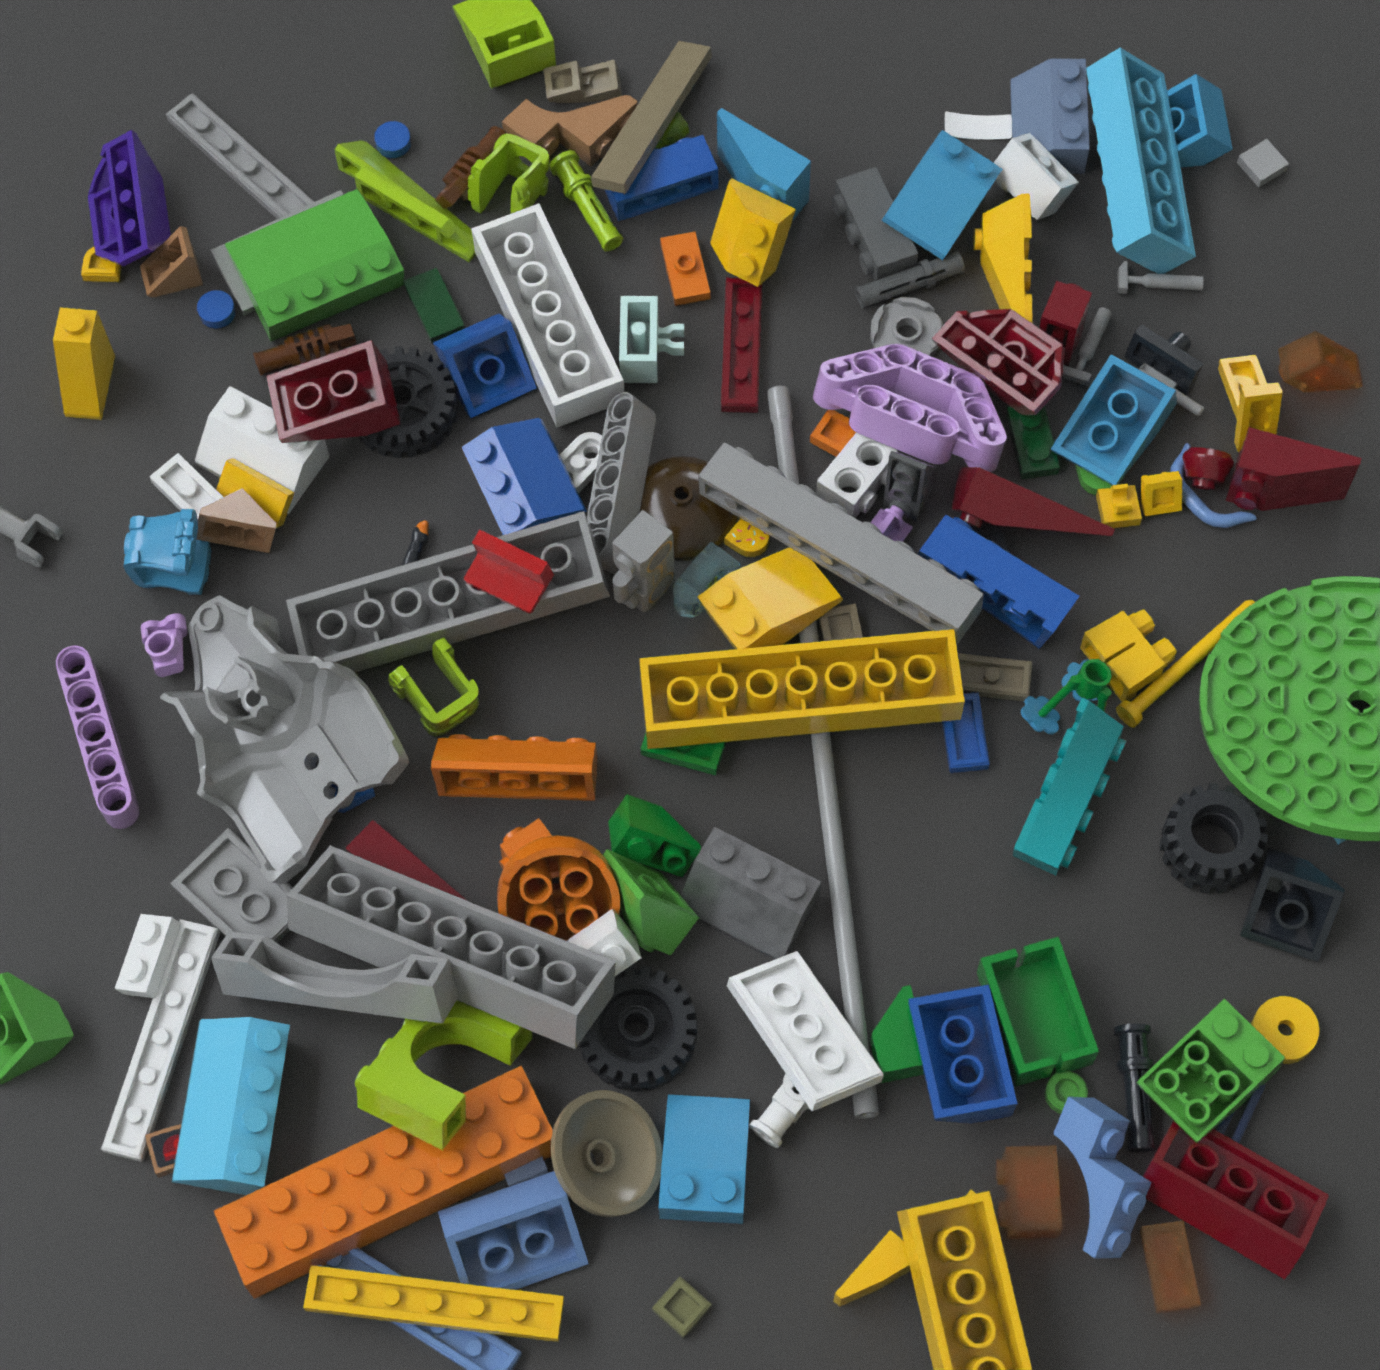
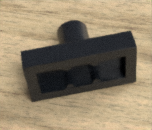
[1124,324,1204,395]

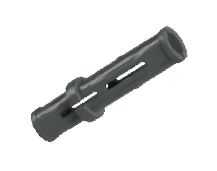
[855,251,965,309]

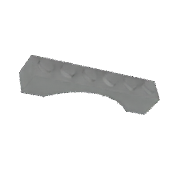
[211,931,459,1024]

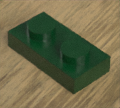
[1006,406,1060,480]

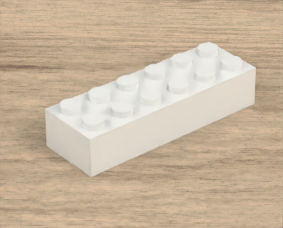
[471,204,625,428]

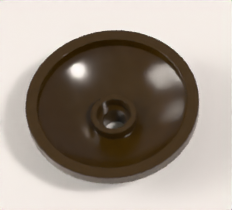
[639,456,738,561]

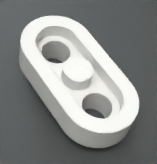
[560,432,602,493]

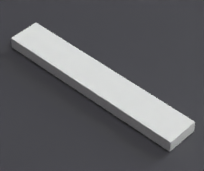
[101,919,220,1162]

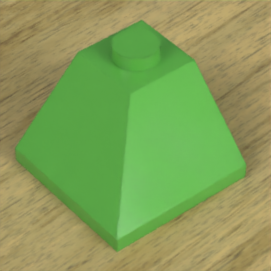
[603,849,699,955]
[0,972,74,1085]

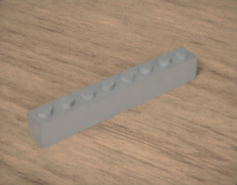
[698,442,984,645]

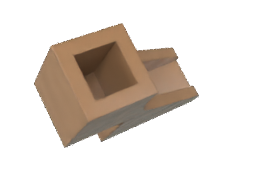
[502,95,638,166]

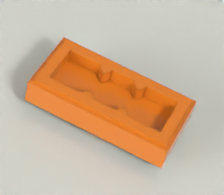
[660,232,711,306]

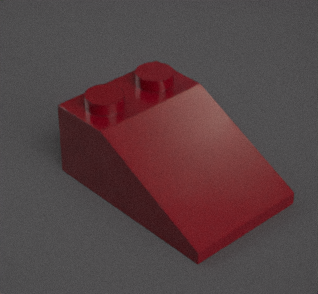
[266,340,401,443]
[1225,427,1362,511]

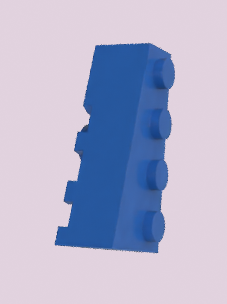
[917,515,1079,649]

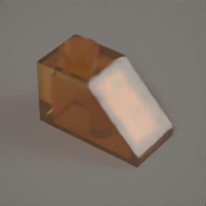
[1278,331,1363,392]

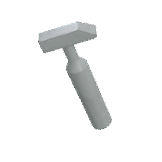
[1117,261,1203,294]
[1062,308,1112,386]

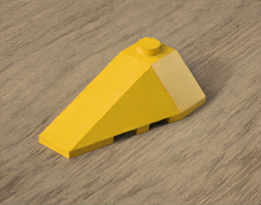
[973,193,1032,323]

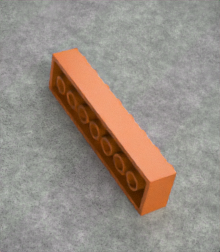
[214,1065,553,1299]

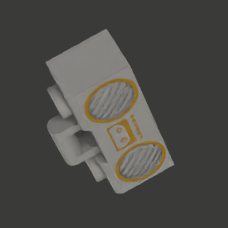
[612,510,675,612]

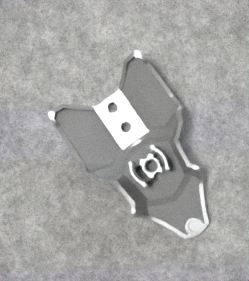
[160,595,409,885]

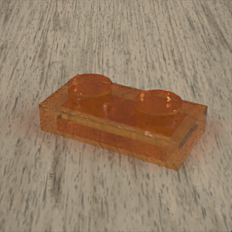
[1140,1220,1201,1314]

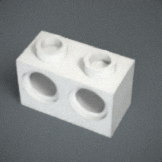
[816,432,898,518]

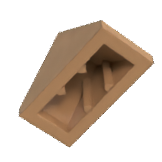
[140,226,203,297]
[197,488,276,553]

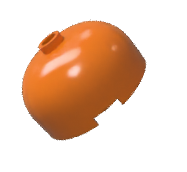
[497,835,620,941]

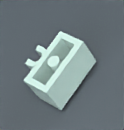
[619,296,684,383]

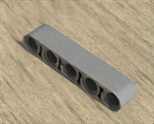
[587,392,656,574]

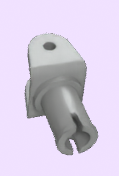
[0,506,63,567]

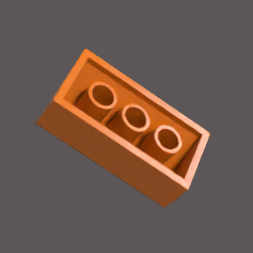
[431,734,597,801]

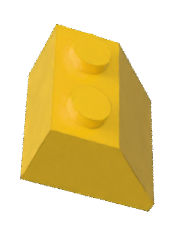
[710,178,796,287]

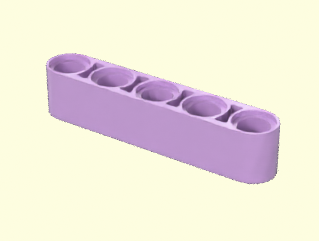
[56,645,139,829]

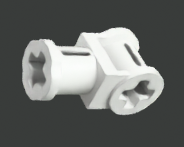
[749,1074,810,1148]

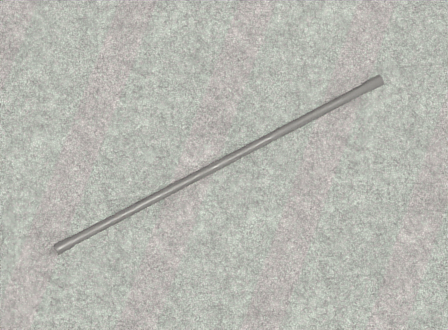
[767,386,879,1119]

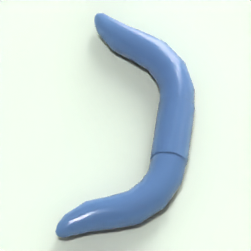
[1170,443,1257,528]

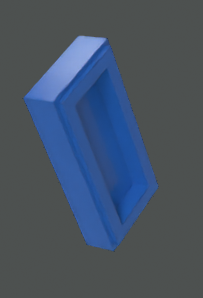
[942,692,990,773]

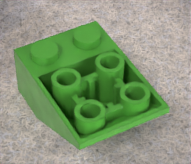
[1136,999,1285,1143]

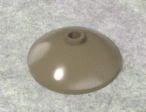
[551,1090,663,1217]

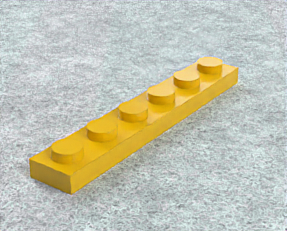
[303,1265,564,1342]

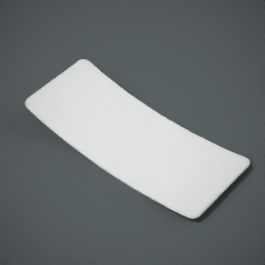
[945,111,1012,140]

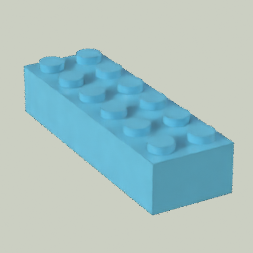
[1086,48,1196,274]

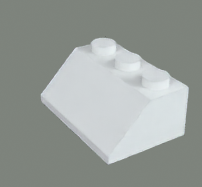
[194,386,330,515]

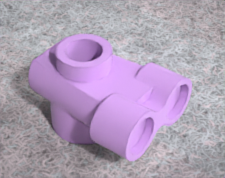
[141,613,187,677]

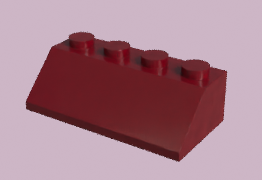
[1142,1120,1329,1279]

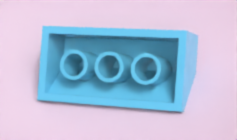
[171,1017,290,1195]

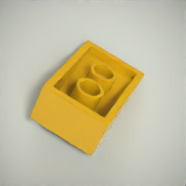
[697,547,843,649]

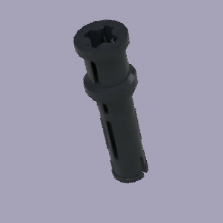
[1114,1023,1155,1153]

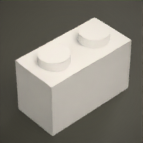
[994,133,1079,220]

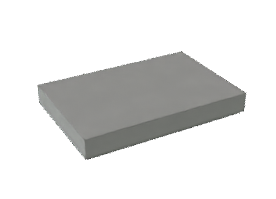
[170,828,293,943]

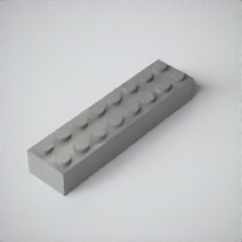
[286,511,610,673]
[287,846,616,1049]

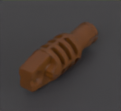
[435,126,506,210]
[253,324,356,376]

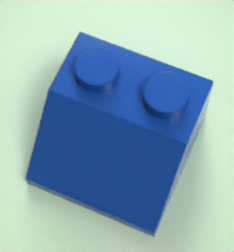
[433,313,537,418]

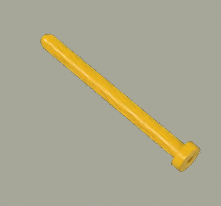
[1116,600,1255,727]

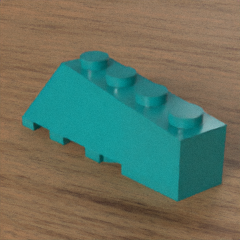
[1012,697,1127,876]

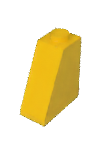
[53,308,115,420]

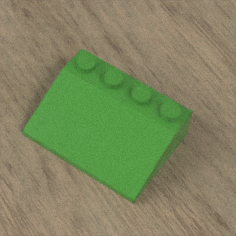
[225,189,404,342]

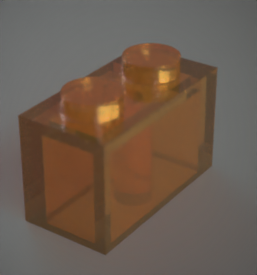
[996,1146,1062,1239]

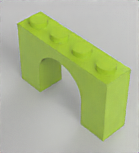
[355,1000,532,1150]

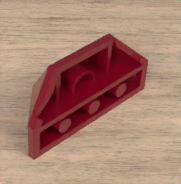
[932,309,1065,415]

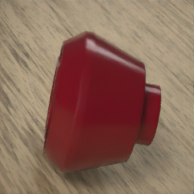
[1182,447,1234,490]

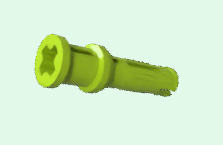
[549,150,623,252]

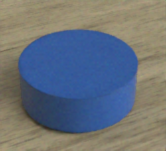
[374,121,411,158]
[197,290,236,328]

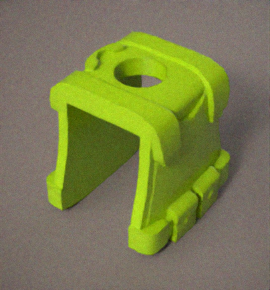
[468,134,549,214]
[388,637,479,737]

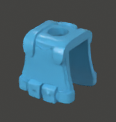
[123,509,212,595]

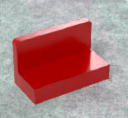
[464,529,554,614]

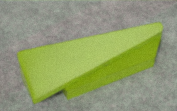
[334,140,476,262]

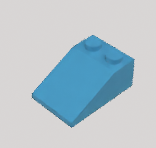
[717,108,811,221]
[881,130,1002,260]
[1051,354,1177,485]
[659,1094,750,1224]

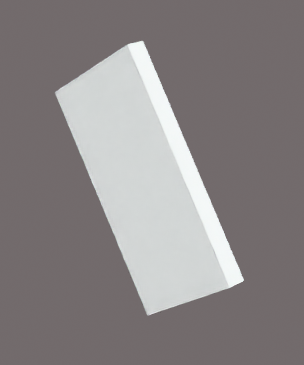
[727,951,884,1112]

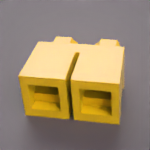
[1080,609,1177,702]

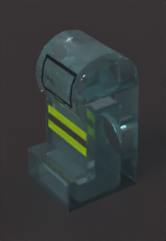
[673,542,741,617]

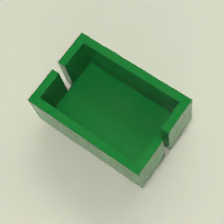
[976,936,1099,1087]

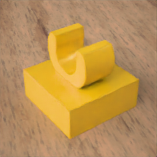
[1141,471,1182,516]
[1096,484,1142,528]

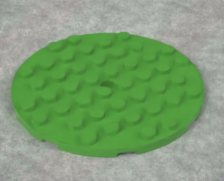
[1199,576,1380,841]

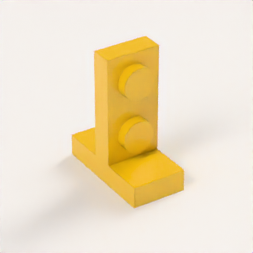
[1218,355,1283,452]

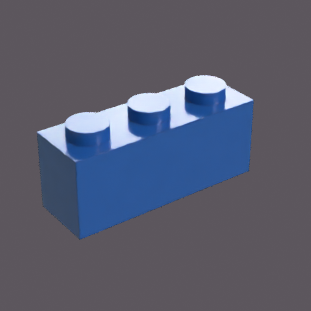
[604,135,718,222]

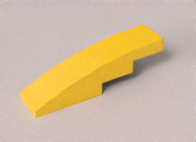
[833,1190,976,1307]

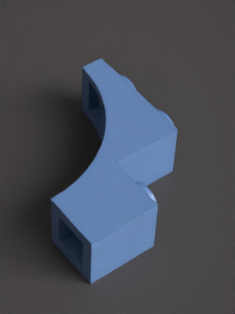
[1053,1097,1151,1258]

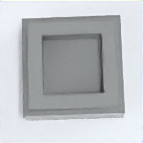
[1237,139,1289,187]

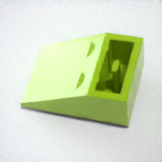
[453,0,556,89]

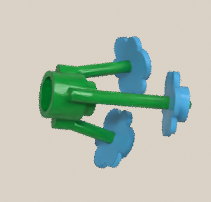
[1021,659,1112,735]

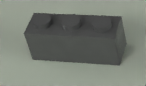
[831,167,918,281]

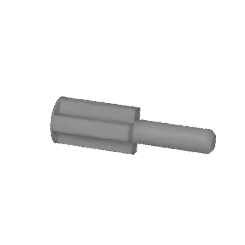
[1139,363,1204,416]

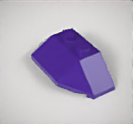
[88,130,171,266]

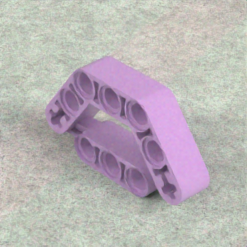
[813,344,1007,472]

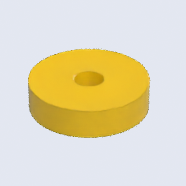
[1251,996,1319,1064]

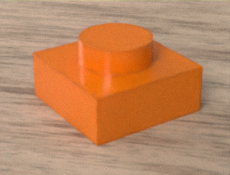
[810,410,856,457]

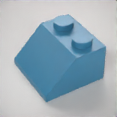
[1167,74,1233,167]

